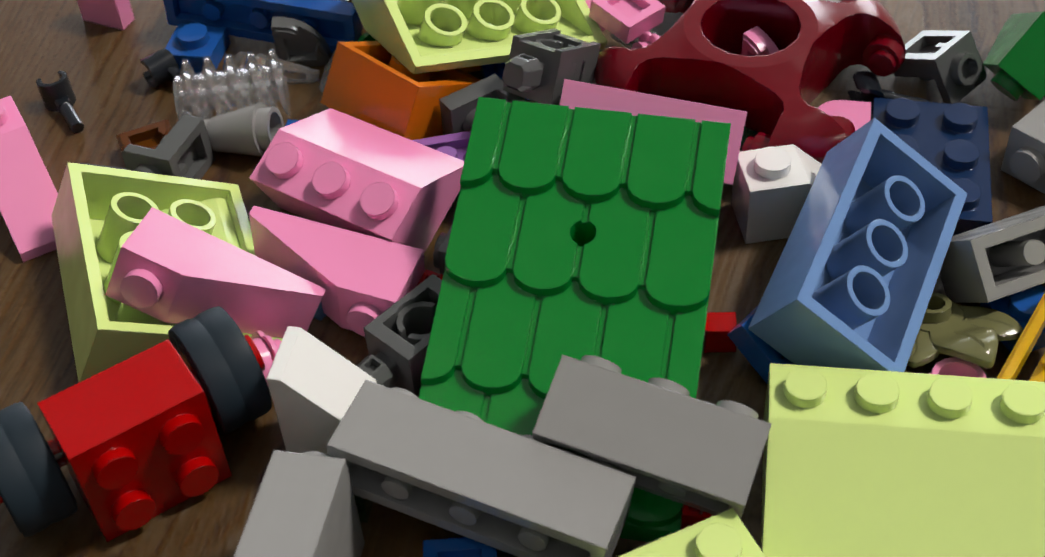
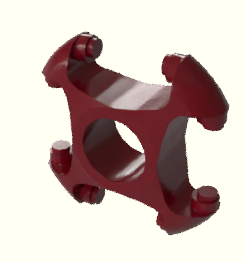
[594,0,906,164]

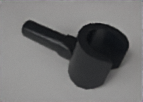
[140,49,209,99]
[36,71,84,134]
[848,71,929,112]

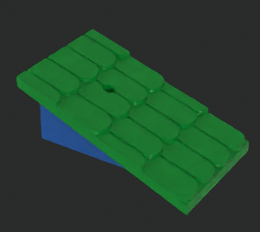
[419,97,731,542]

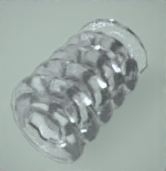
[173,49,291,120]

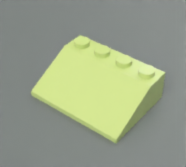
[352,0,607,74]
[51,162,283,383]
[761,363,1045,557]

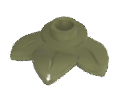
[907,292,1023,368]

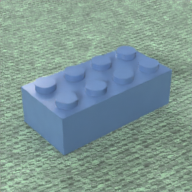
[748,118,968,372]

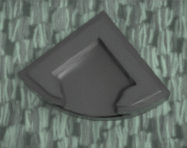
[271,16,331,69]

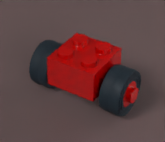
[0,306,272,542]

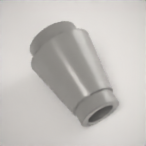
[203,102,284,157]

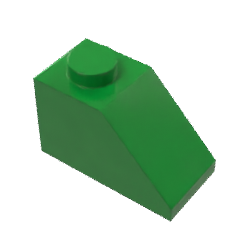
[983,11,1045,101]

